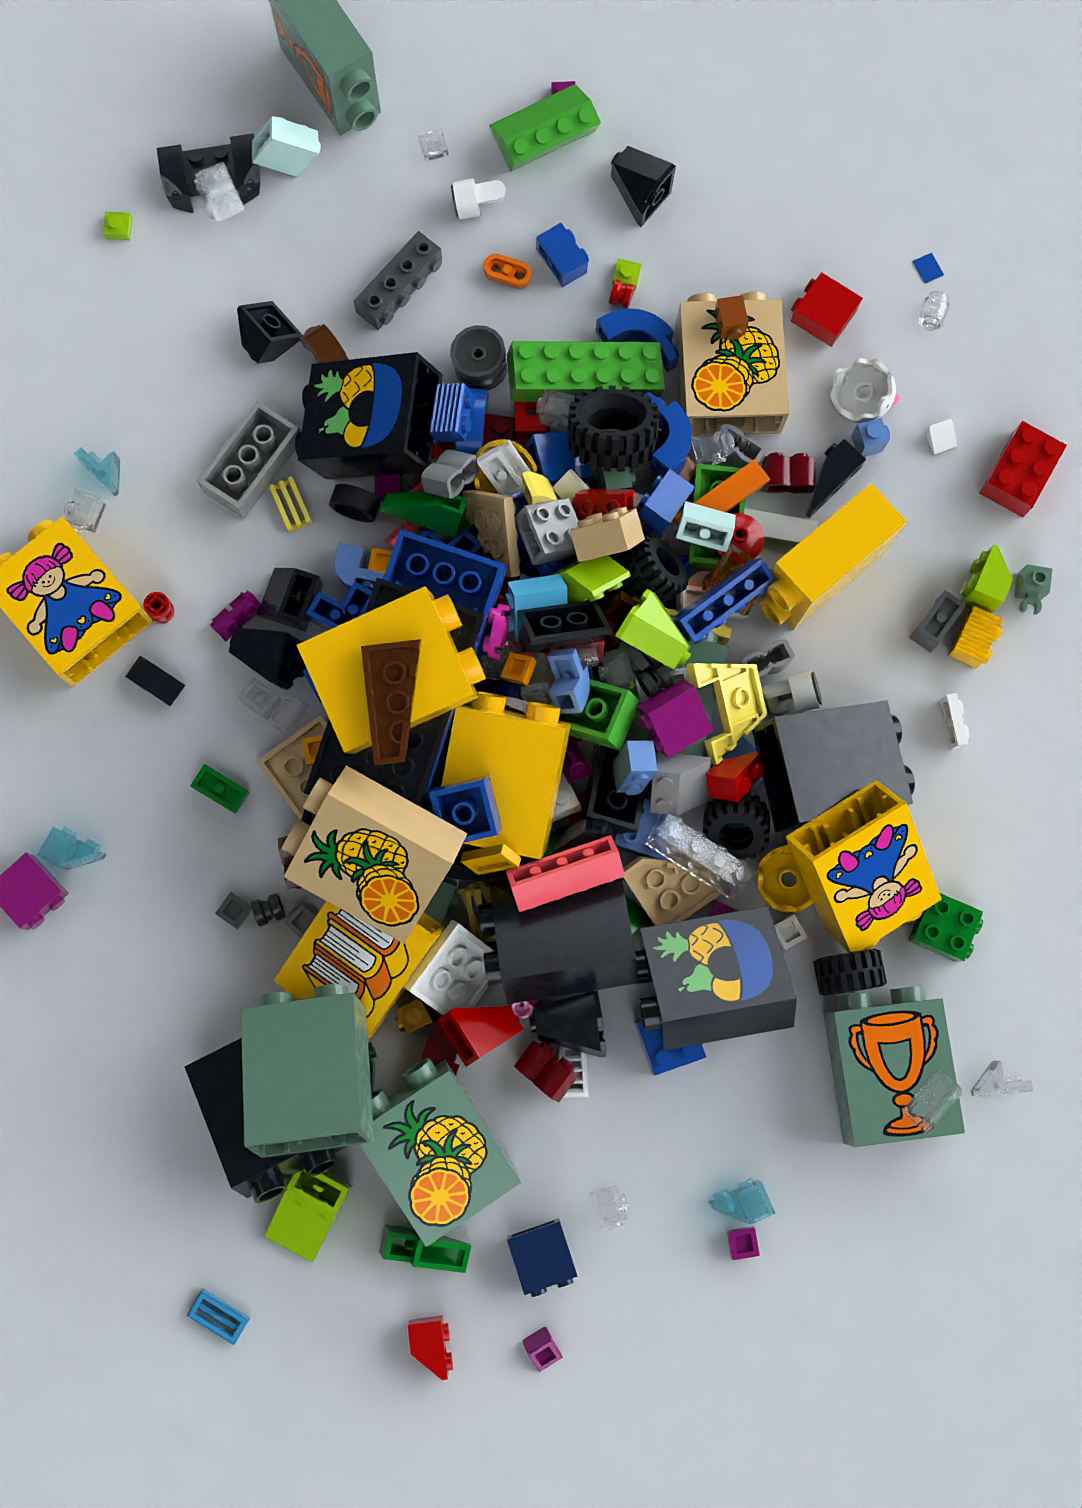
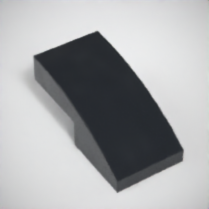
[125,656,185,707]

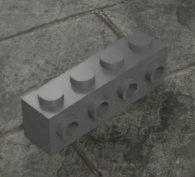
[353,231,442,330]

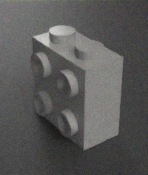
[515,498,578,565]

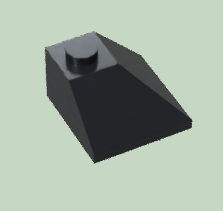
[237,301,303,364]
[553,819,613,855]

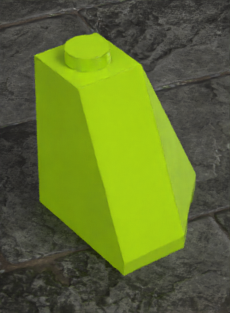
[615,589,691,670]

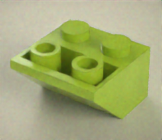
[960,544,1013,613]
[552,555,631,604]

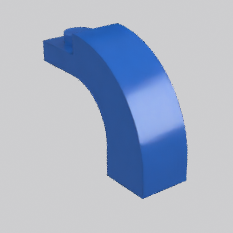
[596,308,679,372]
[456,388,489,455]
[643,392,692,477]

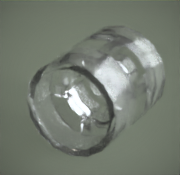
[479,632,521,680]

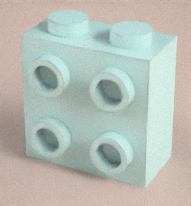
[252,116,321,177]

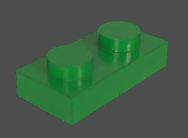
[190,764,250,814]

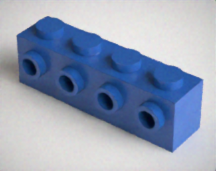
[672,558,776,644]

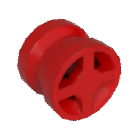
[609,279,635,309]

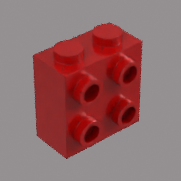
[790,272,863,347]
[572,489,634,521]

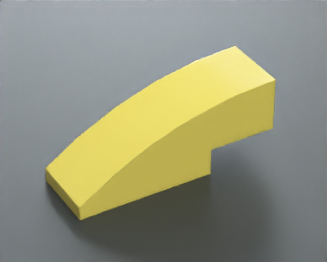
[522,471,558,505]

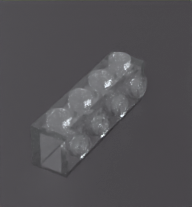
[645,814,758,901]

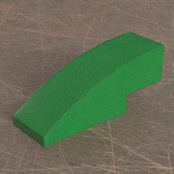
[379,1224,471,1273]

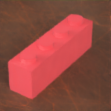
[506,835,625,912]

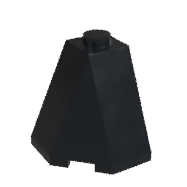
[611,146,676,227]
[228,627,307,690]
[529,991,607,1058]

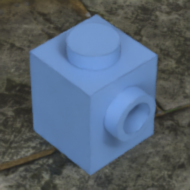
[851,418,890,457]

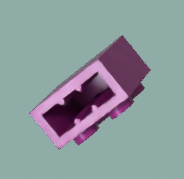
[637,679,714,758]
[0,852,69,930]

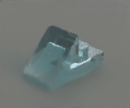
[74,447,120,496]

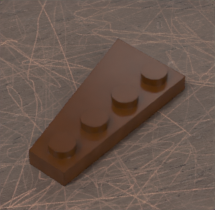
[361,639,422,765]

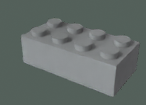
[197,401,300,519]

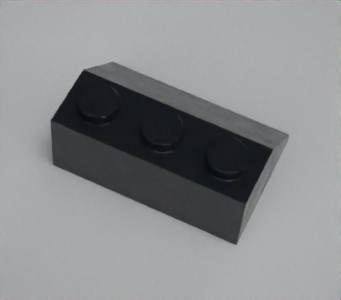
[517,601,612,652]
[580,745,647,834]

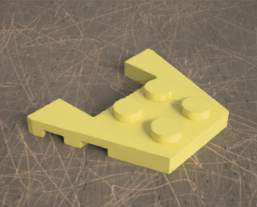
[687,663,767,765]

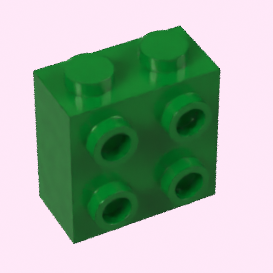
[908,893,983,962]

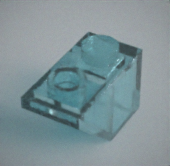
[37,826,107,870]
[708,1178,776,1225]

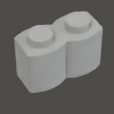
[710,423,767,468]
[421,449,479,498]
[740,639,795,681]

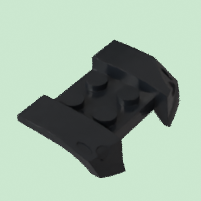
[156,133,260,213]

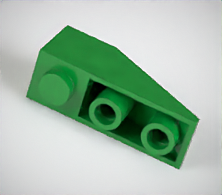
[380,491,468,538]

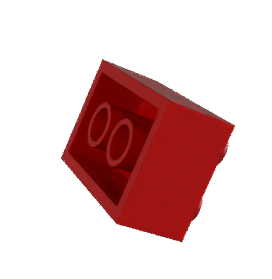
[979,421,1067,517]

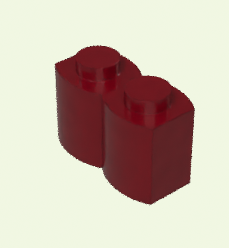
[762,452,816,494]
[514,1040,578,1102]

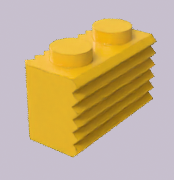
[948,605,1003,668]

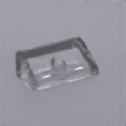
[902,1069,963,1134]

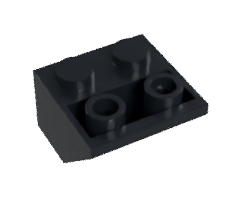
[257,568,323,632]

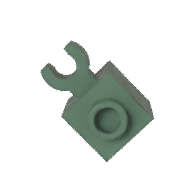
[1015,564,1053,615]

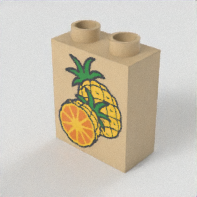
[675,292,789,436]
[281,766,467,944]

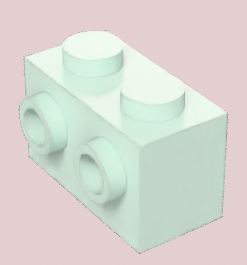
[676,501,736,552]

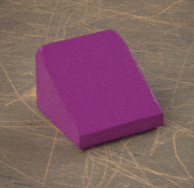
[523,1327,563,1372]

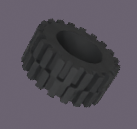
[568,386,660,472]

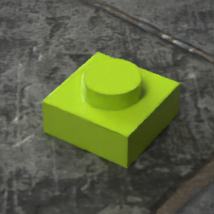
[103,211,132,240]
[612,258,642,291]

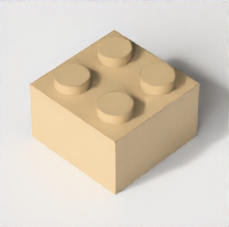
[570,506,645,562]

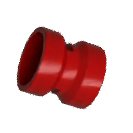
[143,592,175,624]

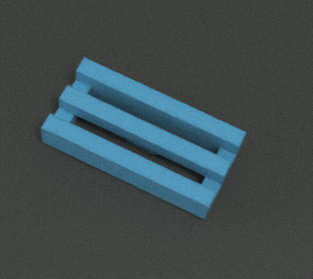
[187,1289,250,1345]

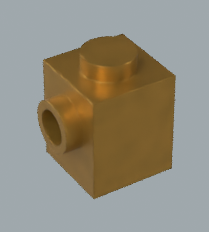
[394,998,433,1035]

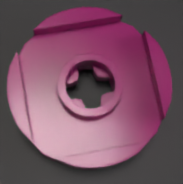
[483,604,511,660]

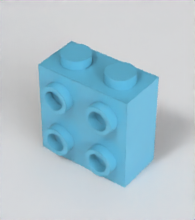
[504,574,567,642]

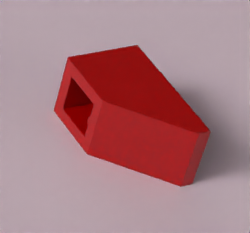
[706,752,763,803]
[408,1315,453,1380]

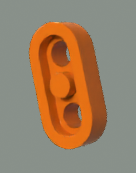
[484,254,531,289]

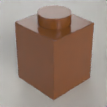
[714,295,749,340]

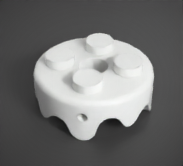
[830,358,896,424]

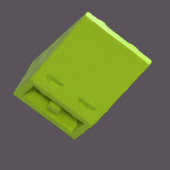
[264,1169,353,1263]

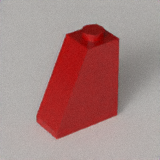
[437,1006,524,1067]

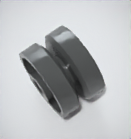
[450,325,508,390]

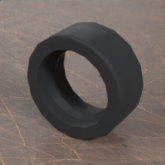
[329,484,381,523]

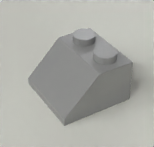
[650,751,711,816]

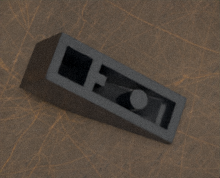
[806,439,866,519]

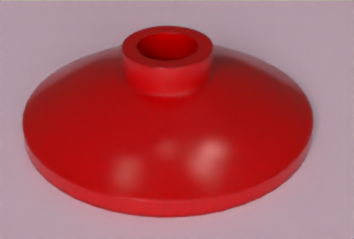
[716,513,765,564]

